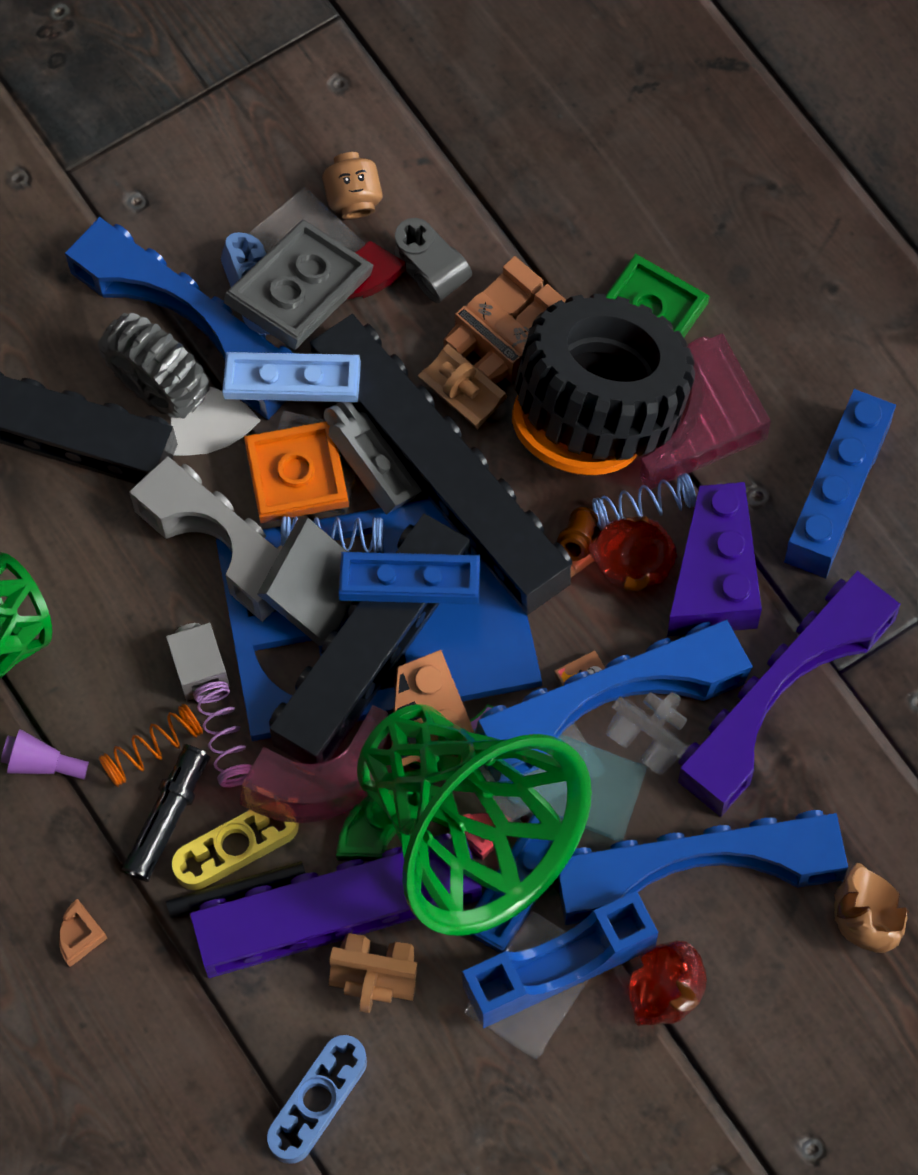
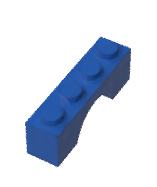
[784,389,896,579]
[462,890,659,1029]

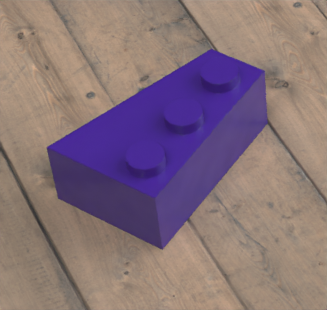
[667,482,762,636]

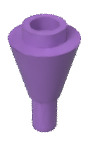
[0,729,89,780]

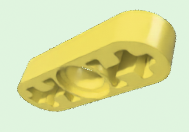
[172,798,299,890]

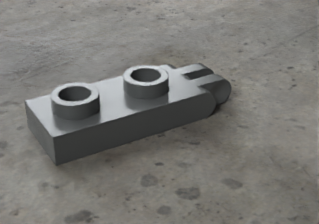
[324,402,422,515]

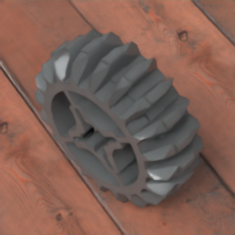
[98,313,210,419]

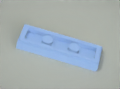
[222,352,361,402]

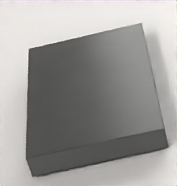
[224,219,373,350]

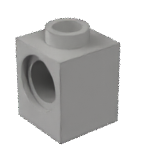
[166,623,230,701]

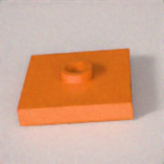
[244,421,349,524]

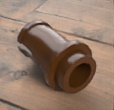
[557,507,598,561]

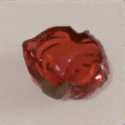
[588,516,677,591]
[629,940,707,1026]

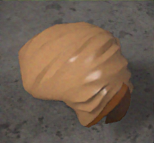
[834,863,909,953]

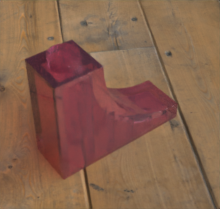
[640,333,771,490]

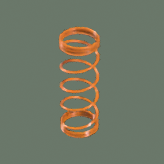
[99,703,203,787]

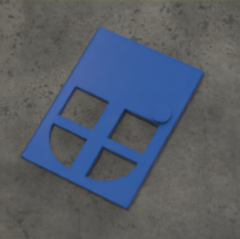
[216,499,542,741]

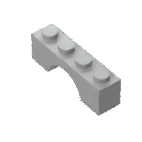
[129,456,283,622]

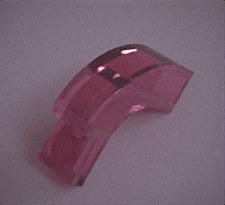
[239,705,391,823]

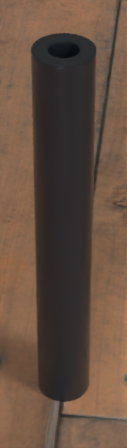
[166,861,305,919]

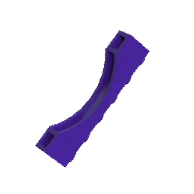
[678,570,901,817]

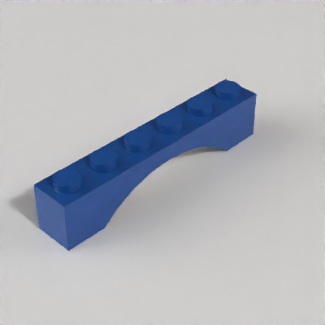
[65,217,293,420]
[475,620,753,781]
[557,810,848,925]

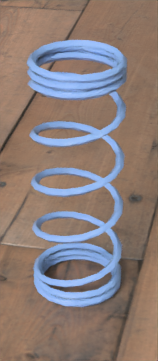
[592,473,696,532]
[281,516,383,553]

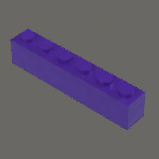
[190,833,482,978]

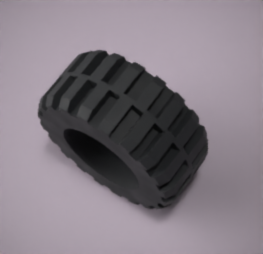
[515,294,695,460]

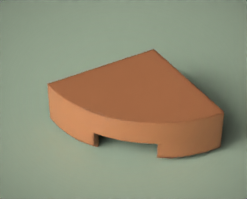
[59,899,107,967]

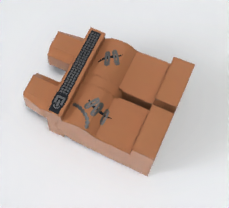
[444,256,566,384]

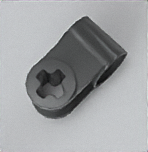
[394,218,472,303]

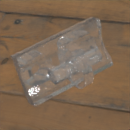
[605,692,690,774]

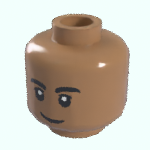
[322,152,383,219]

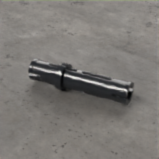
[121,744,211,882]

